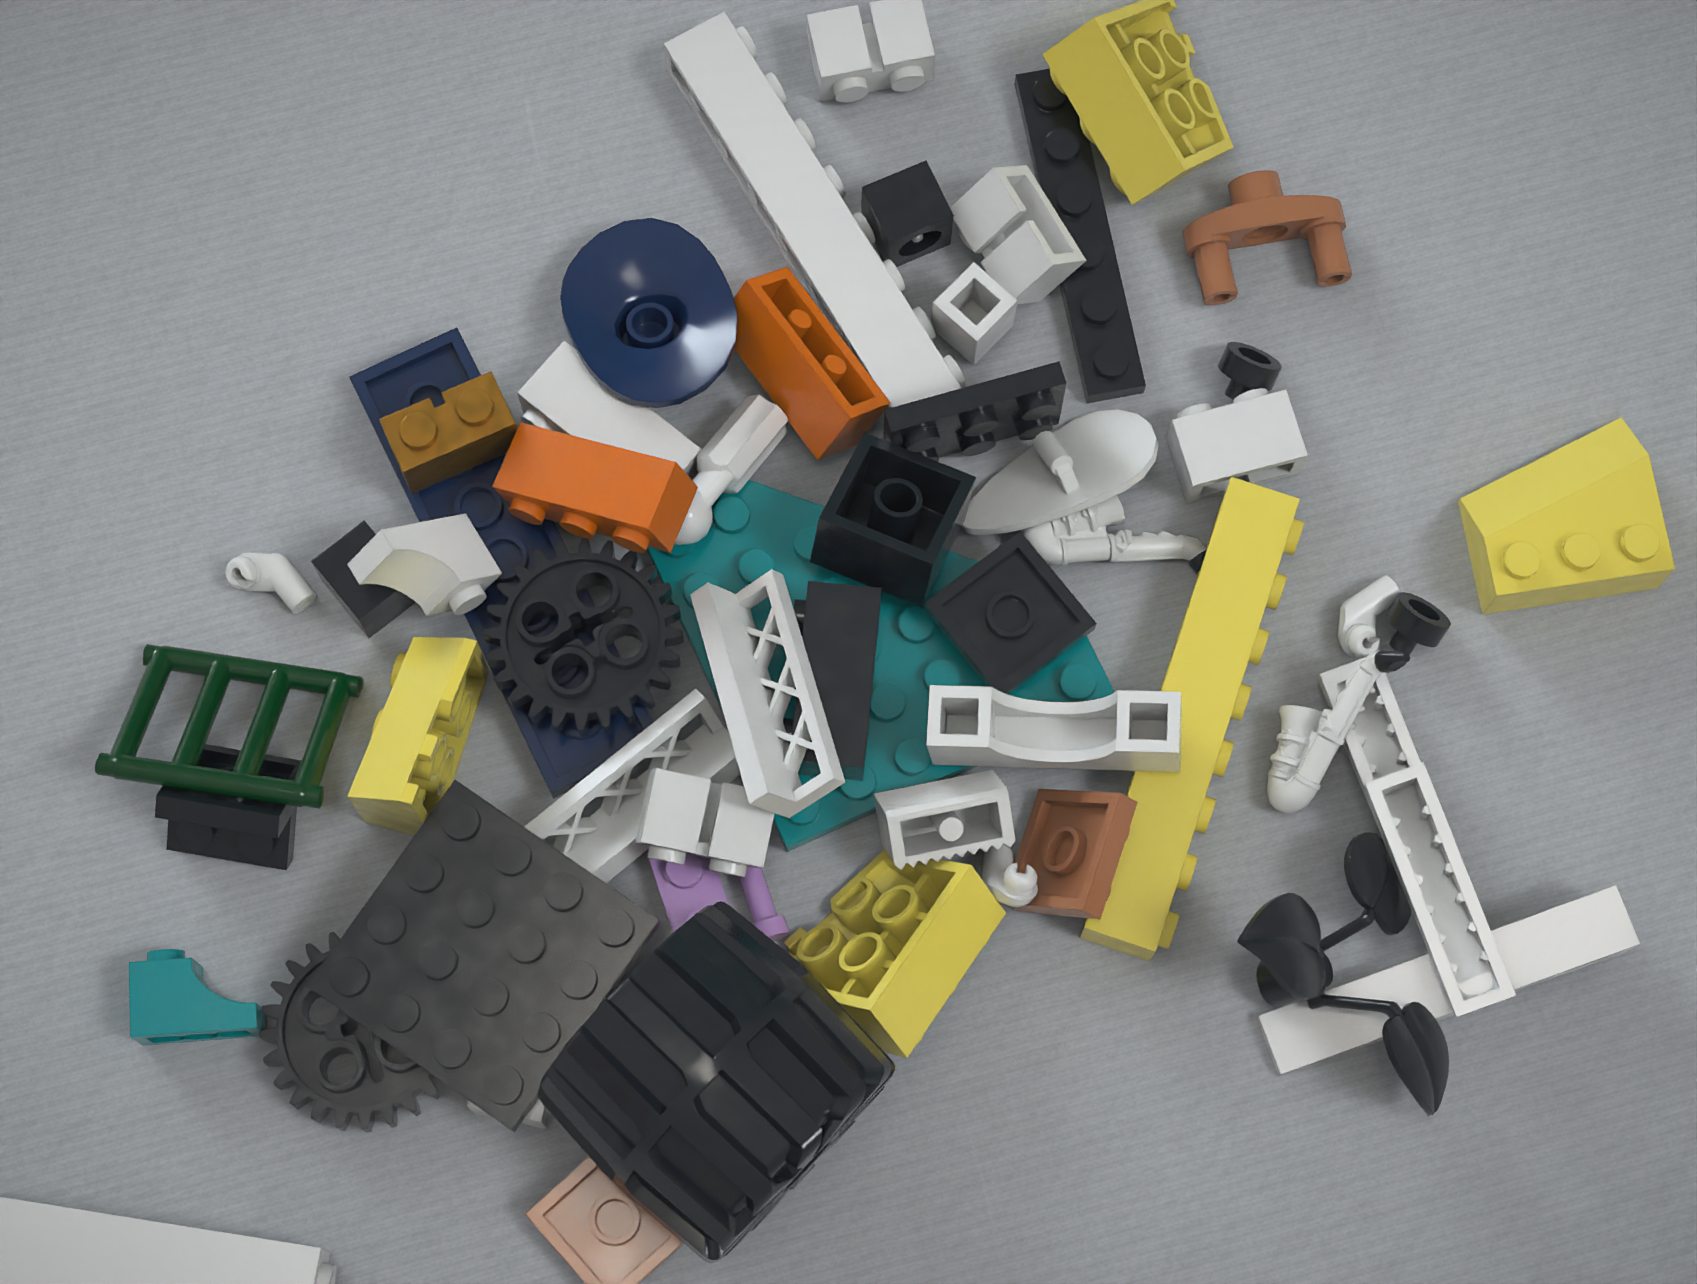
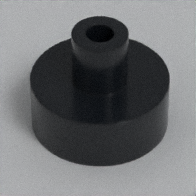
[1218,342,1282,400]
[1386,592,1451,655]

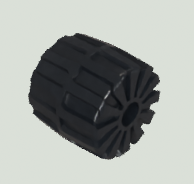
[537,901,895,1263]

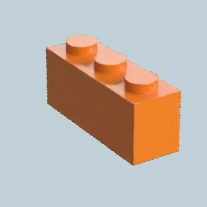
[733,267,891,460]
[492,422,698,553]

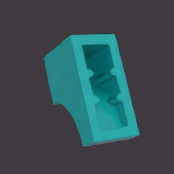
[129,949,267,1046]

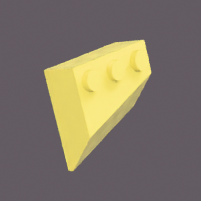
[1042,0,1234,205]
[1458,417,1675,615]
[347,637,489,836]
[784,849,1006,1058]

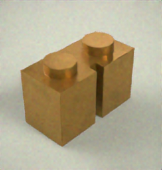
[379,371,517,494]

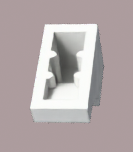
[347,513,502,616]

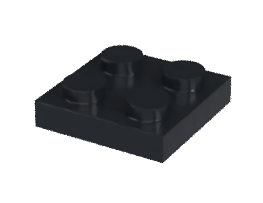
[924,531,1097,695]

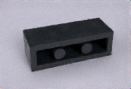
[783,581,882,781]

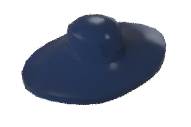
[560,218,737,408]

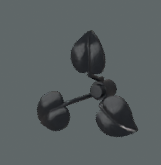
[1237,832,1449,1116]

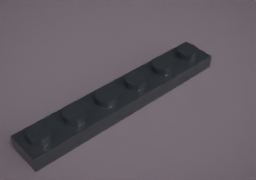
[1014,69,1146,404]

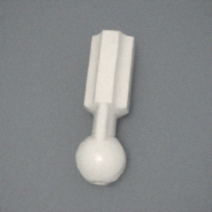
[675,394,789,545]

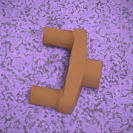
[1182,170,1352,306]

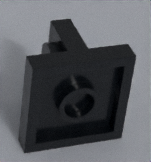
[155,744,301,870]

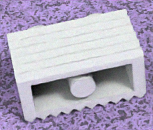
[874,770,1016,870]

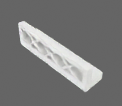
[690,569,845,818]
[524,689,740,883]

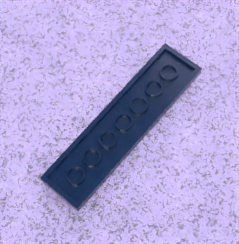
[349,327,653,799]

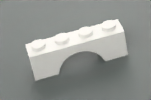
[926,685,1182,772]

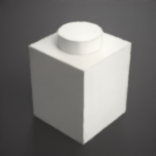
[931,262,1018,366]

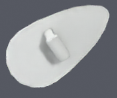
[962,409,1159,535]

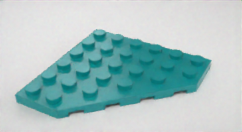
[647,480,1115,852]

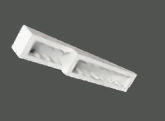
[1319,657,1516,1018]
[1257,885,1640,1076]

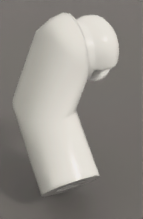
[225,552,317,614]
[1337,575,1401,657]
[982,845,1038,907]

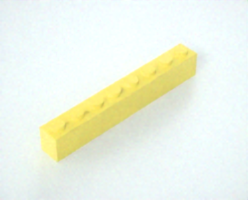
[1080,477,1304,962]

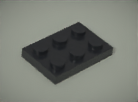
[883,361,1067,461]

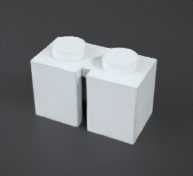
[807,0,935,103]
[950,165,1087,304]
[1166,388,1308,503]
[635,768,775,878]

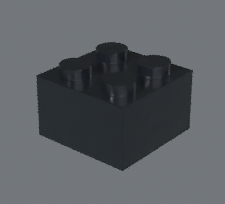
[810,432,976,608]

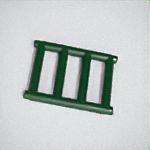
[95,644,364,809]

